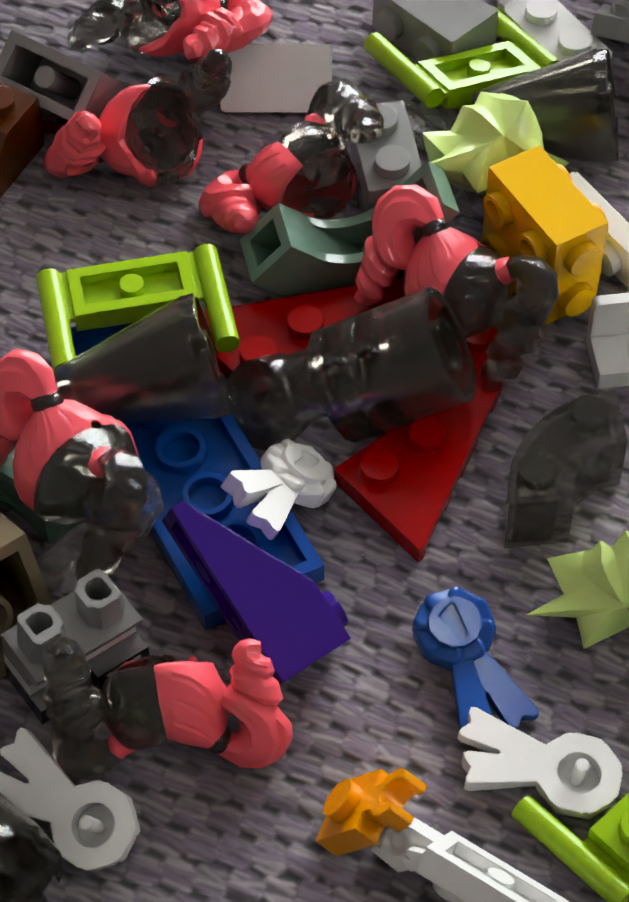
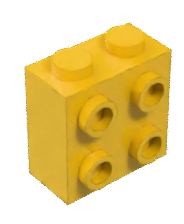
[479,145,608,325]

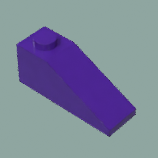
[162,501,351,685]

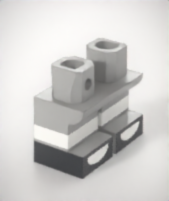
[1,569,150,725]

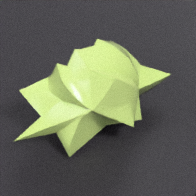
[422,92,570,195]
[526,531,629,649]

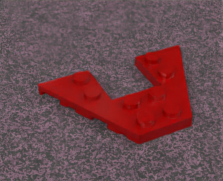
[177,277,521,563]

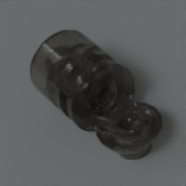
[227,287,476,450]

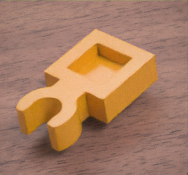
[315,768,427,856]

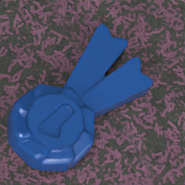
[412,587,539,731]

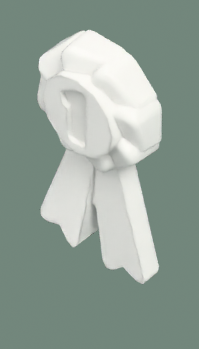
[220,439,337,540]
[457,707,623,820]
[0,727,140,871]

